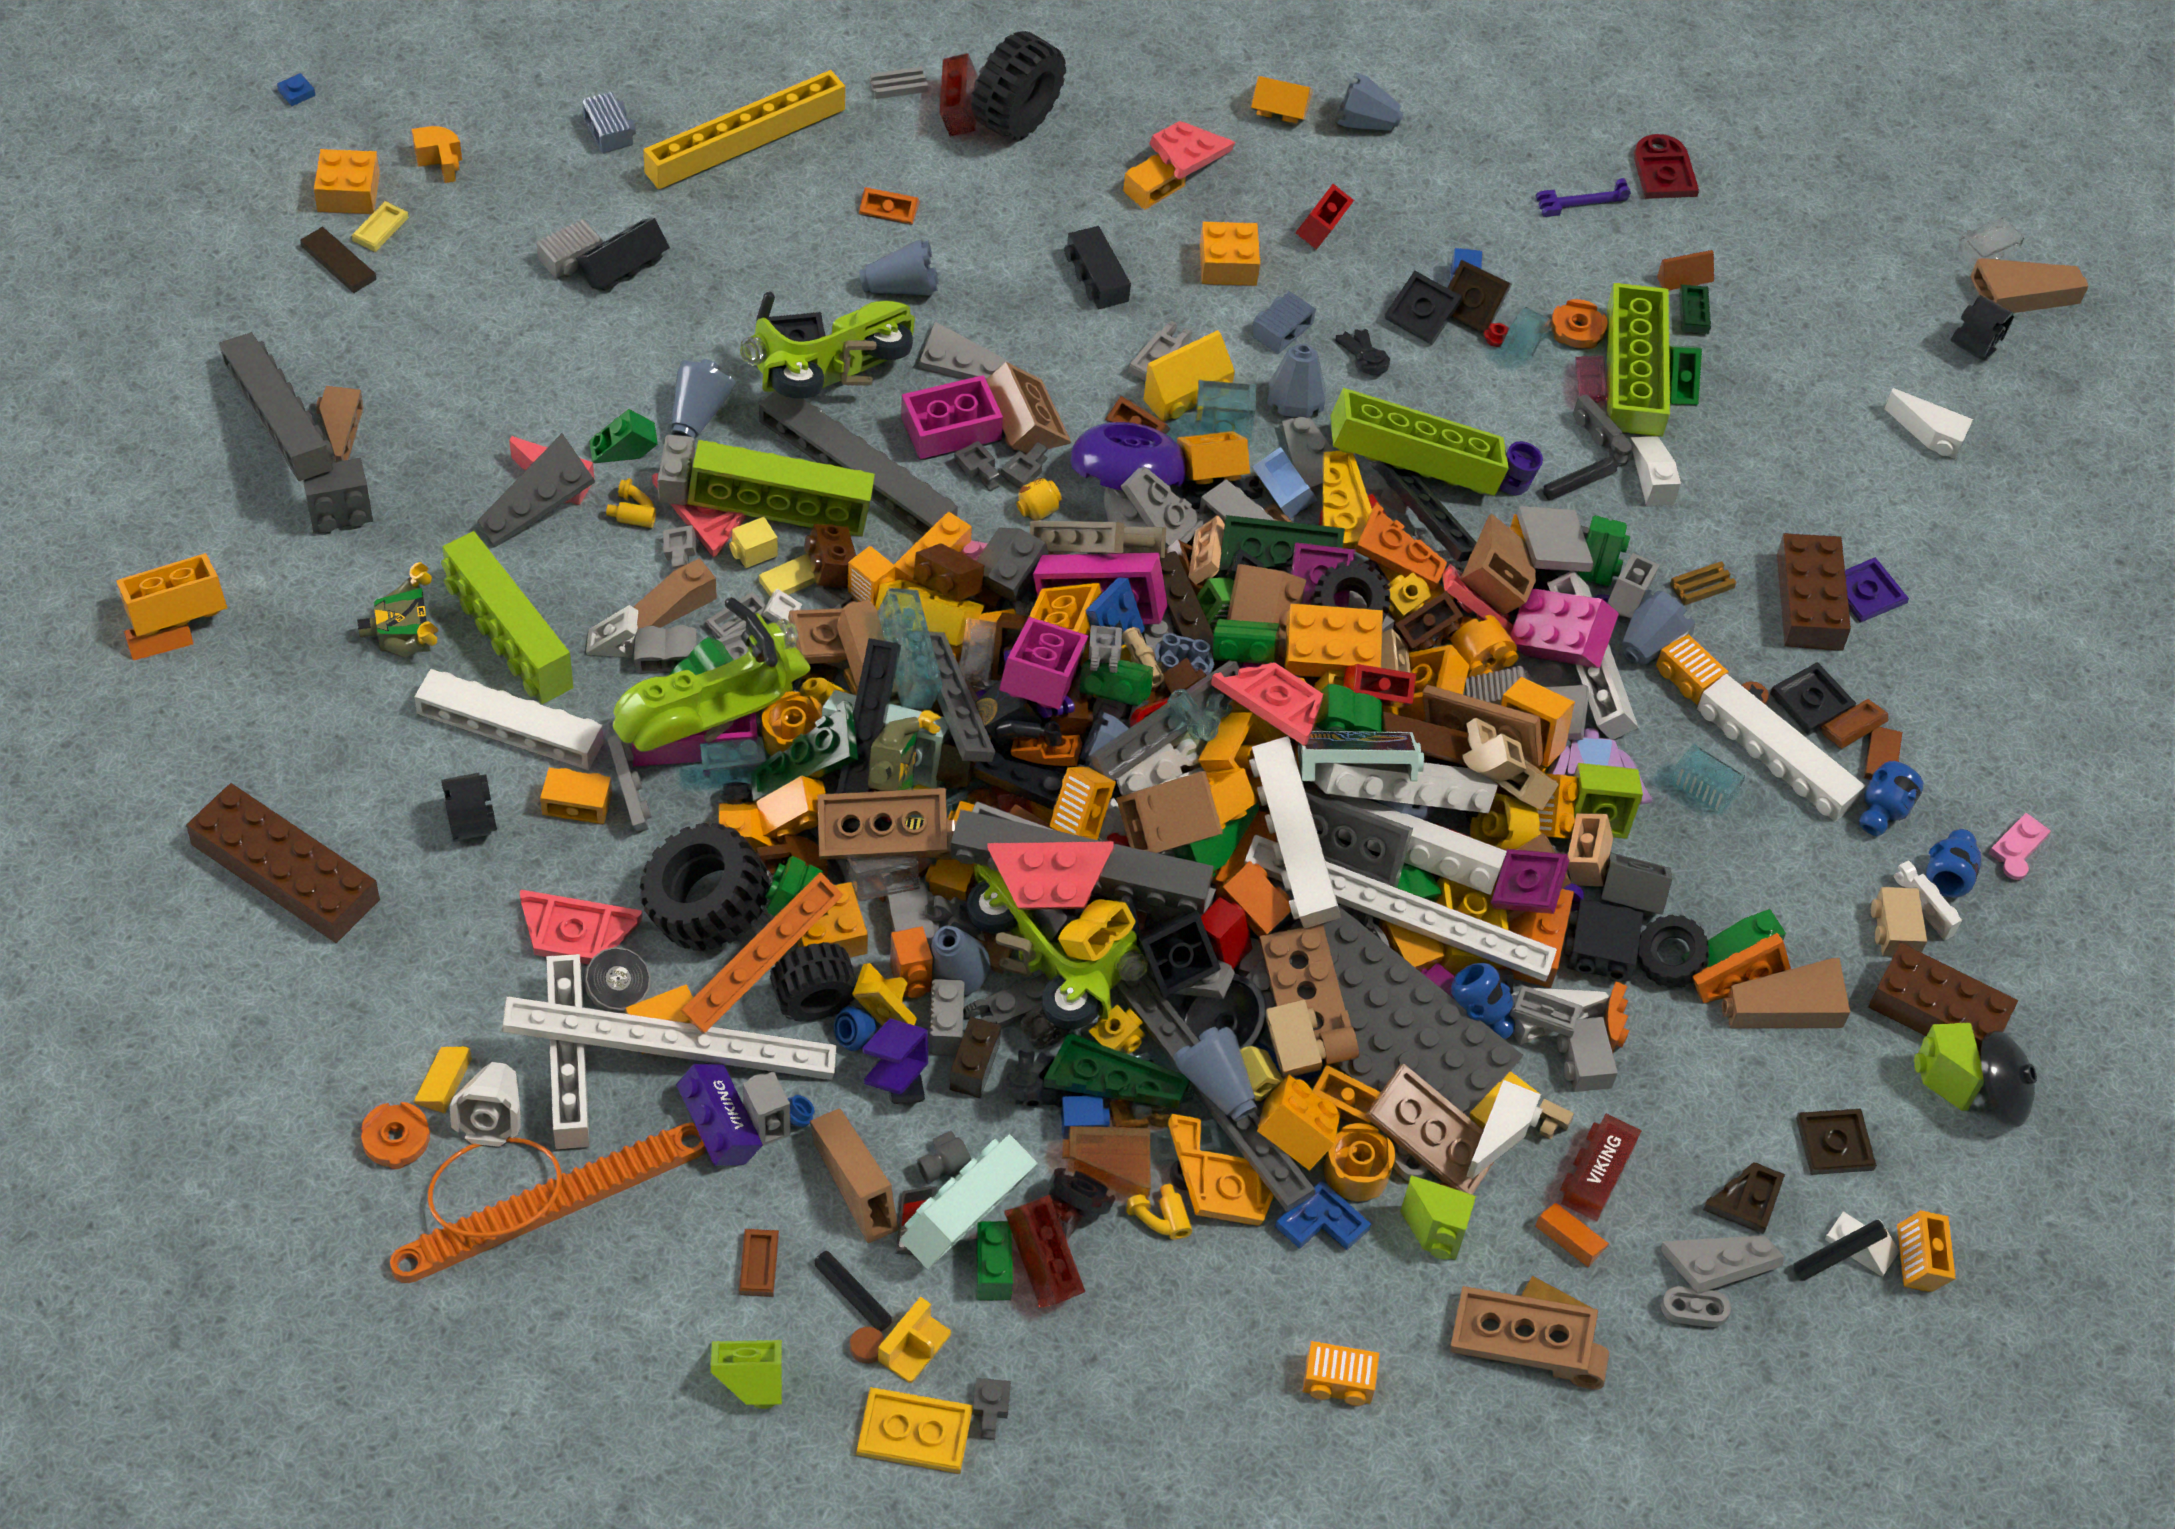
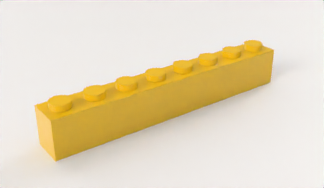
[643,70,845,190]

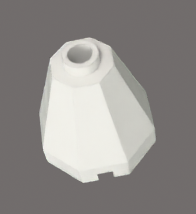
[450,1062,521,1147]

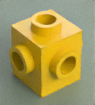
[1388,572,1431,623]
[1089,1004,1146,1054]

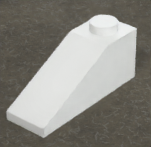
[1885,388,1973,459]
[1630,436,1681,506]
[1509,988,1609,1045]
[1466,1080,1543,1179]

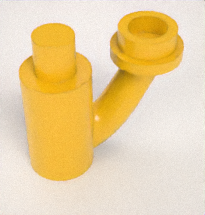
[606,478,656,528]
[1126,1184,1193,1240]

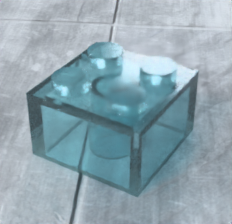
[1193,380,1256,448]

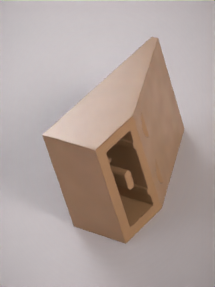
[1460,514,1536,615]
[1116,771,1223,854]

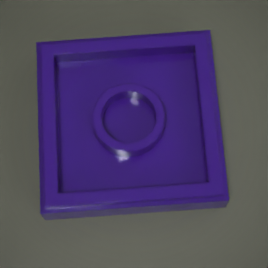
[1845,557,1909,623]

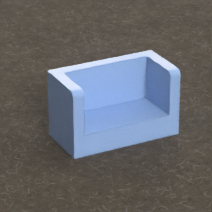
[1252,448,1317,518]

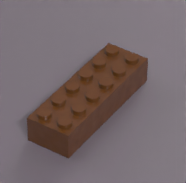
[186,783,380,943]

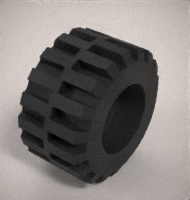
[1311,561,1390,624]
[769,942,857,1022]

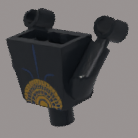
[975,679,1062,746]

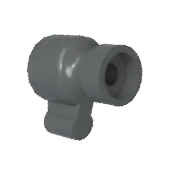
[917,1131,971,1184]

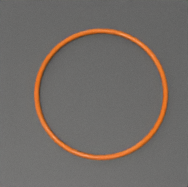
[428,1137,562,1238]

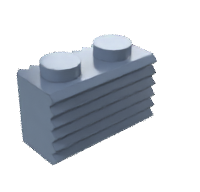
[582,91,636,153]
[1253,291,1316,354]

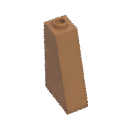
[1970,258,2088,313]
[837,599,926,706]
[1722,958,1850,1028]
[810,1108,898,1244]

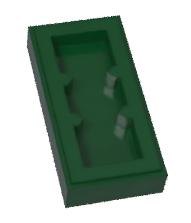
[1679,284,1711,334]

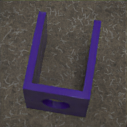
[863,1018,928,1095]

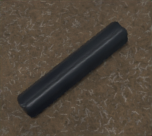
[1542,456,1619,500]
[1793,1220,1888,1281]
[815,1251,892,1332]

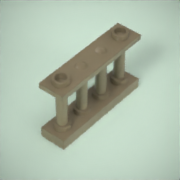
[1030,521,1166,558]

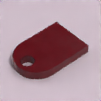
[1634,134,1699,199]

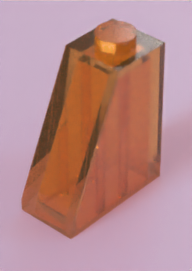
[1062,1126,1151,1200]

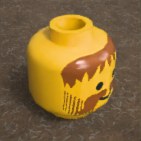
[1016,478,1062,521]

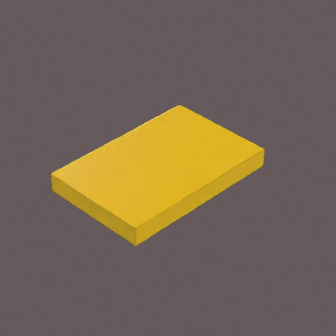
[856,1387,973,1474]

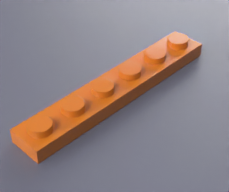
[680,872,843,1034]

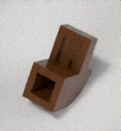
[756,835,828,878]

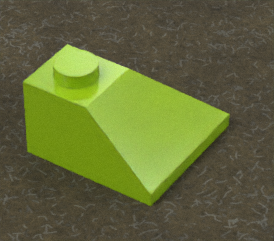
[710,1340,782,1409]

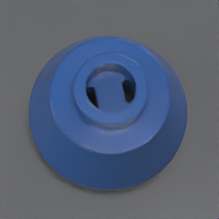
[834,1006,876,1051]

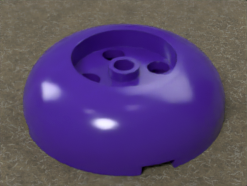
[1070,422,1187,491]

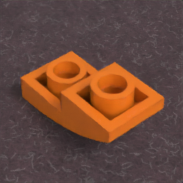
[1011,735,1083,766]
[1603,981,1630,1053]

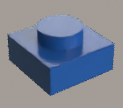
[277,73,316,106]

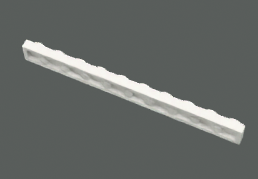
[1243,835,1557,981]
[501,997,836,1080]

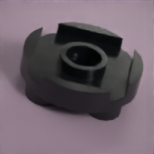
[1048,1168,1115,1220]

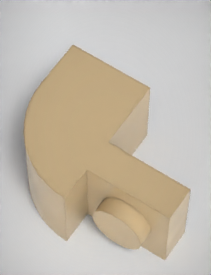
[1462,718,1527,781]

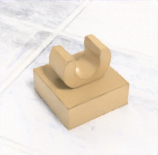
[1539,1099,1574,1139]

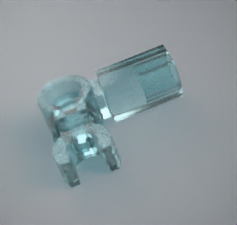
[1167,689,1233,741]

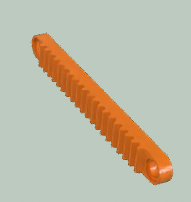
[390,1122,707,1283]

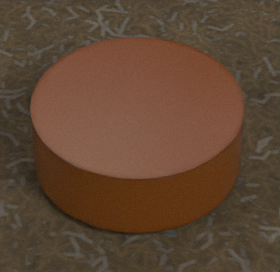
[850,1327,884,1364]

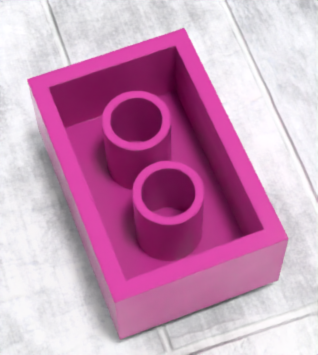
[901,375,1003,459]
[1510,588,1619,668]
[999,617,1088,709]

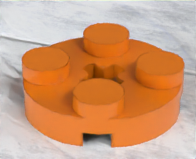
[1550,299,1608,349]
[361,1102,430,1169]

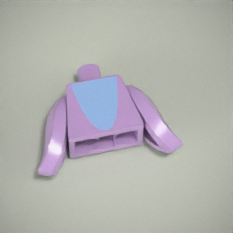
[1547,728,1652,805]

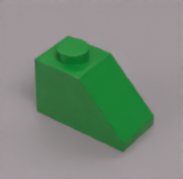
[1669,345,1702,405]

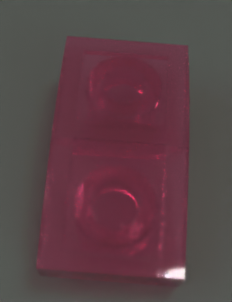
[1575,355,1608,403]

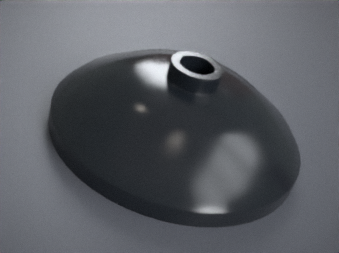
[1178,974,1267,1050]
[1981,1030,2037,1128]

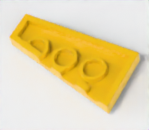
[1323,450,1372,549]

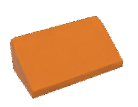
[859,187,920,225]
[124,623,194,661]
[1535,1203,1609,1268]

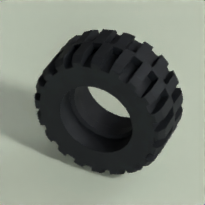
[971,31,1066,141]
[640,823,770,951]

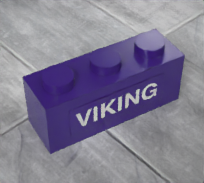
[676,1064,763,1166]

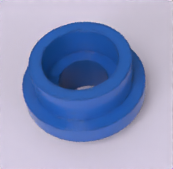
[788,1095,815,1127]

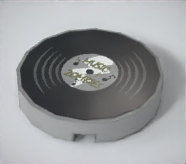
[584,947,650,1012]

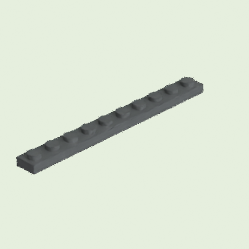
[1113,963,1315,1212]

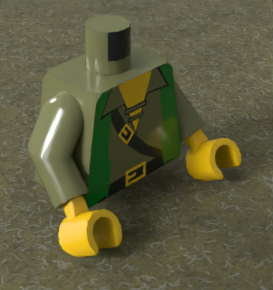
[357,562,438,658]
[868,710,941,792]

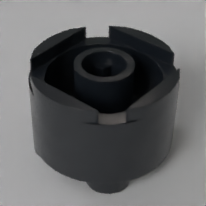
[1951,295,2014,361]
[441,772,497,842]

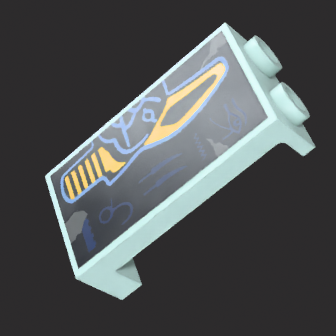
[1298,731,1424,781]

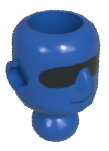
[1859,761,1924,836]
[1926,829,1981,898]
[1451,963,1515,1040]

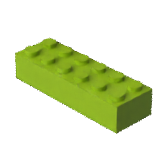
[1607,283,1670,437]
[1330,387,1509,496]
[687,440,875,537]
[441,531,574,704]

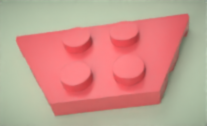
[1149,121,1235,179]
[652,473,747,557]
[1442,564,1514,636]
[1211,663,1323,746]
[988,842,1114,910]
[520,890,643,964]

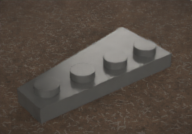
[478,433,595,547]

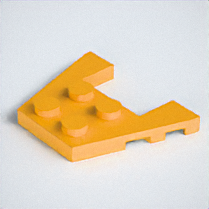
[1168,1114,1274,1226]

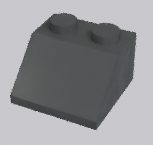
[976,528,1049,605]
[1601,852,1673,917]

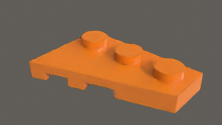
[1355,502,1447,590]
[1692,933,1791,1003]

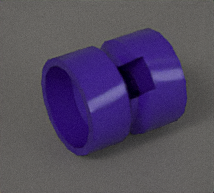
[1499,441,1543,496]

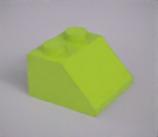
[1572,763,1643,839]
[1914,1023,1984,1111]
[1400,1175,1476,1260]

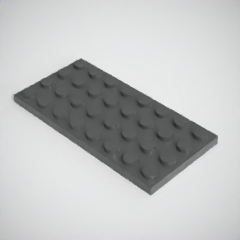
[1239,905,1523,1117]

